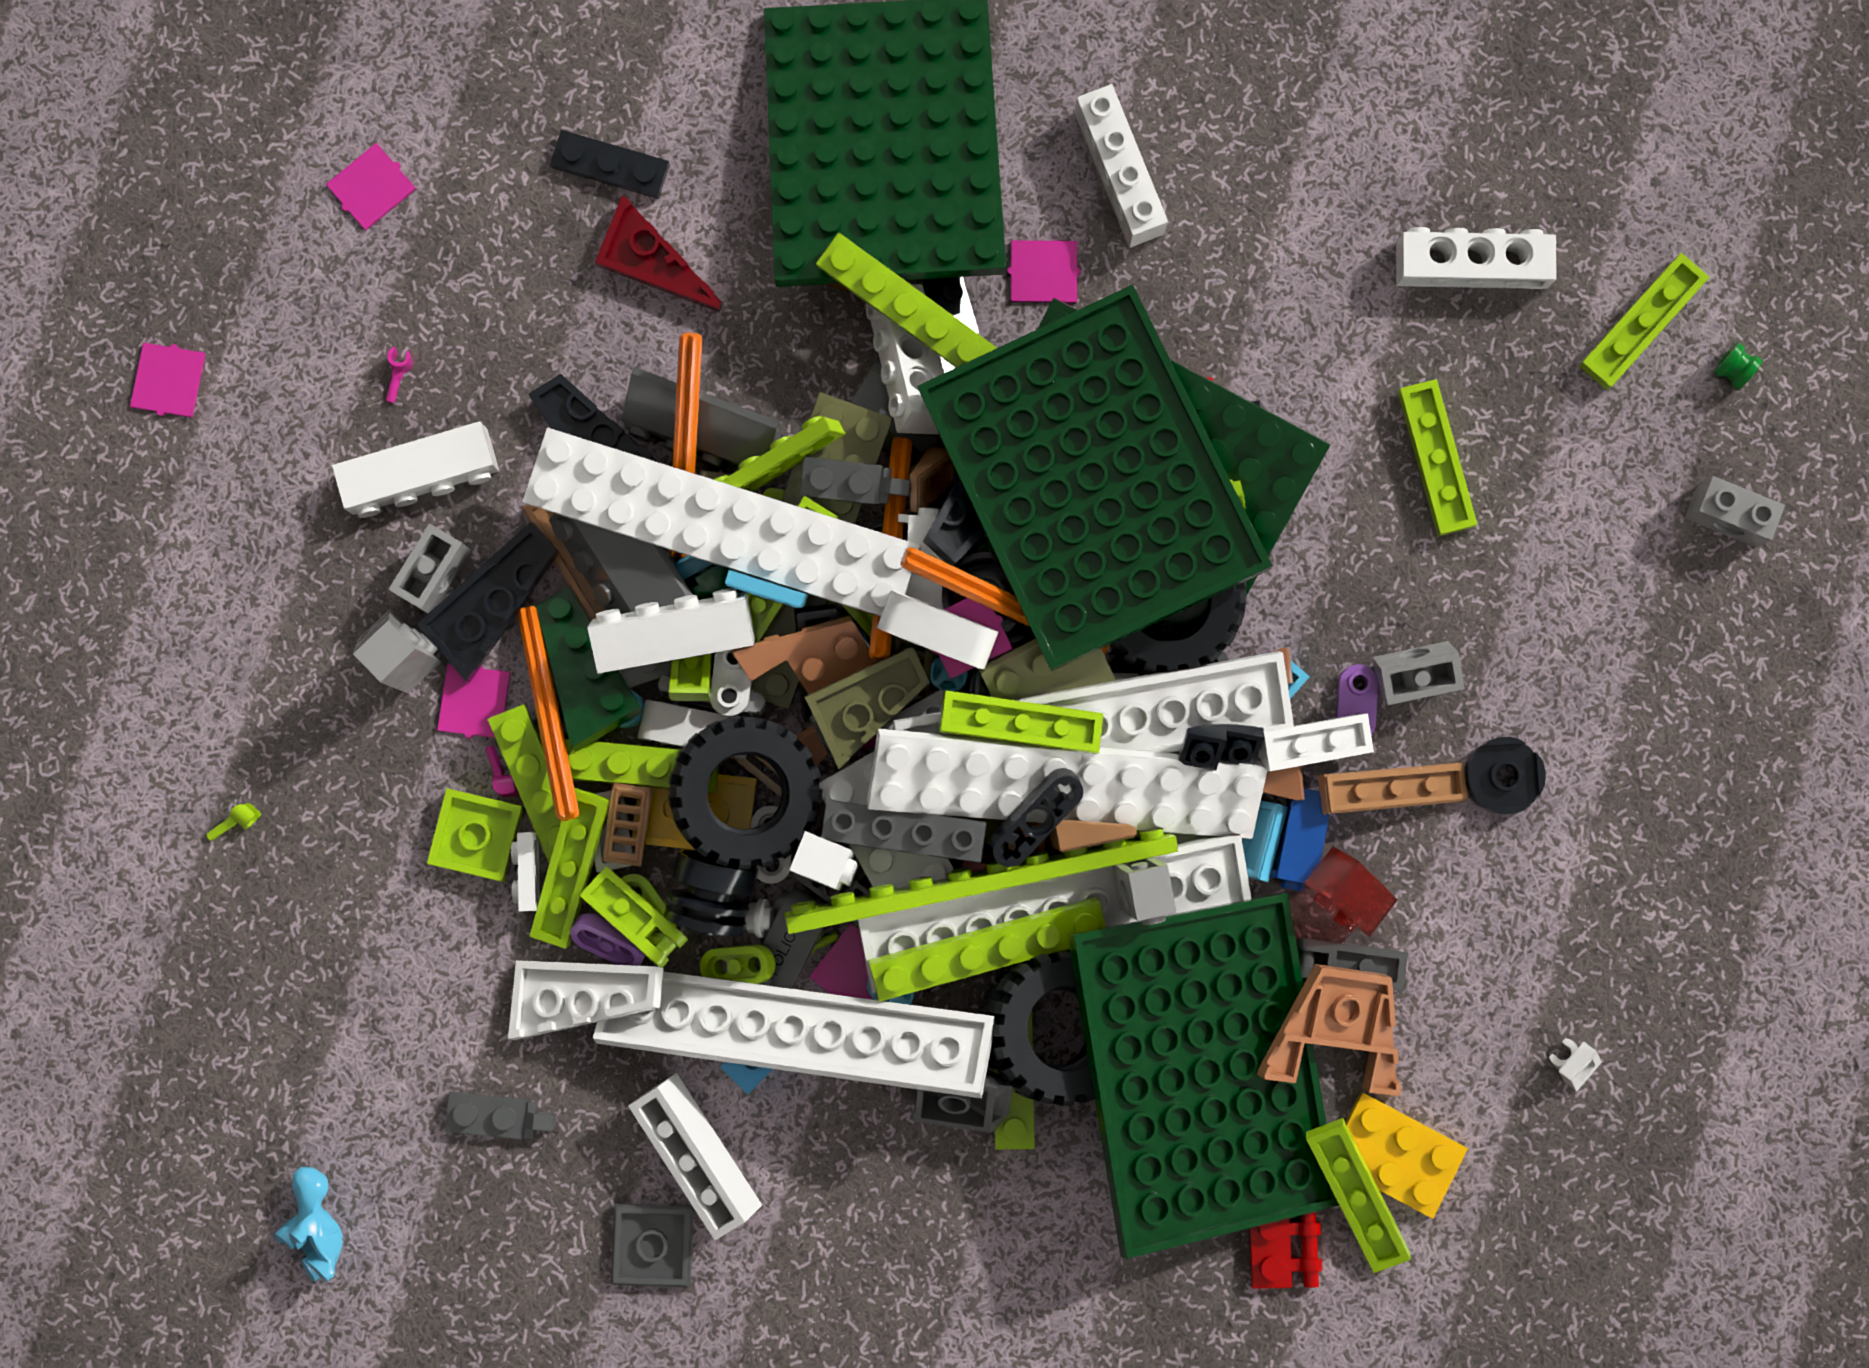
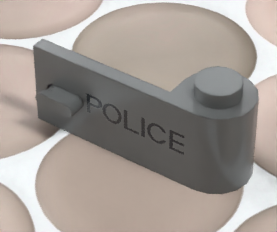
[756,887,830,989]

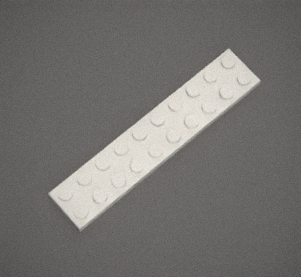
[522,428,921,617]
[893,651,1294,753]
[867,729,1267,839]
[857,833,1251,993]
[593,972,996,1098]

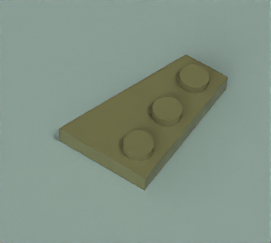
[977,639,1116,700]
[805,646,930,769]

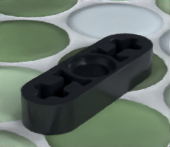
[990,768,1083,867]

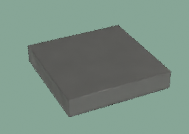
[611,1203,694,1287]

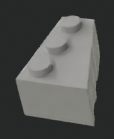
[353,609,441,693]

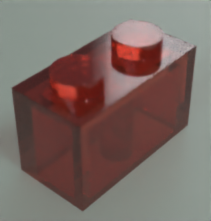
[1305,846,1398,937]

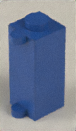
[1270,788,1330,892]

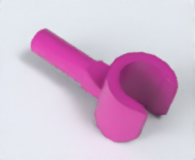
[385,347,413,403]
[485,745,519,797]

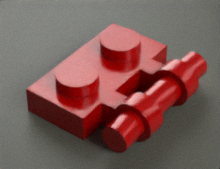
[1249,1212,1323,1289]

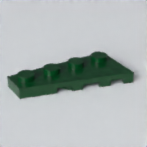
[536,586,643,752]

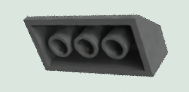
[622,367,783,472]
[549,513,693,614]

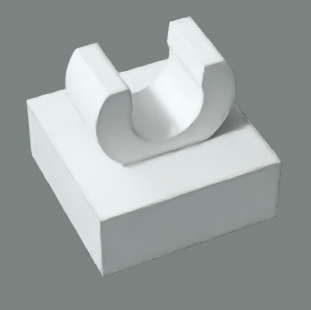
[1549,1038,1602,1092]

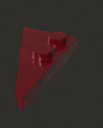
[595,196,723,313]

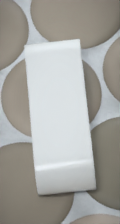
[877,590,998,669]
[637,700,747,760]

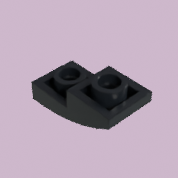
[1178,724,1265,771]

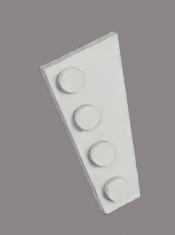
[508,960,663,1040]

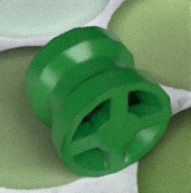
[1713,342,1763,390]

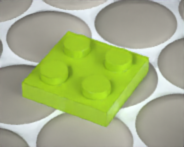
[427,788,524,882]

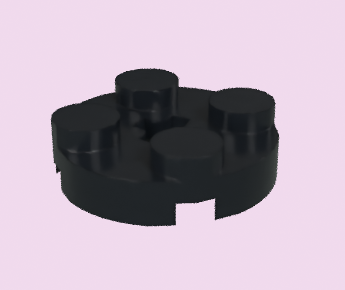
[1465,737,1546,815]

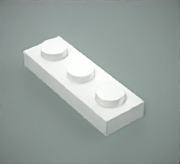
[1260,714,1374,771]

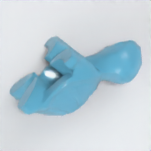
[274,1167,343,1282]

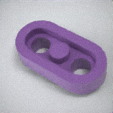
[1336,664,1378,734]
[570,913,645,966]

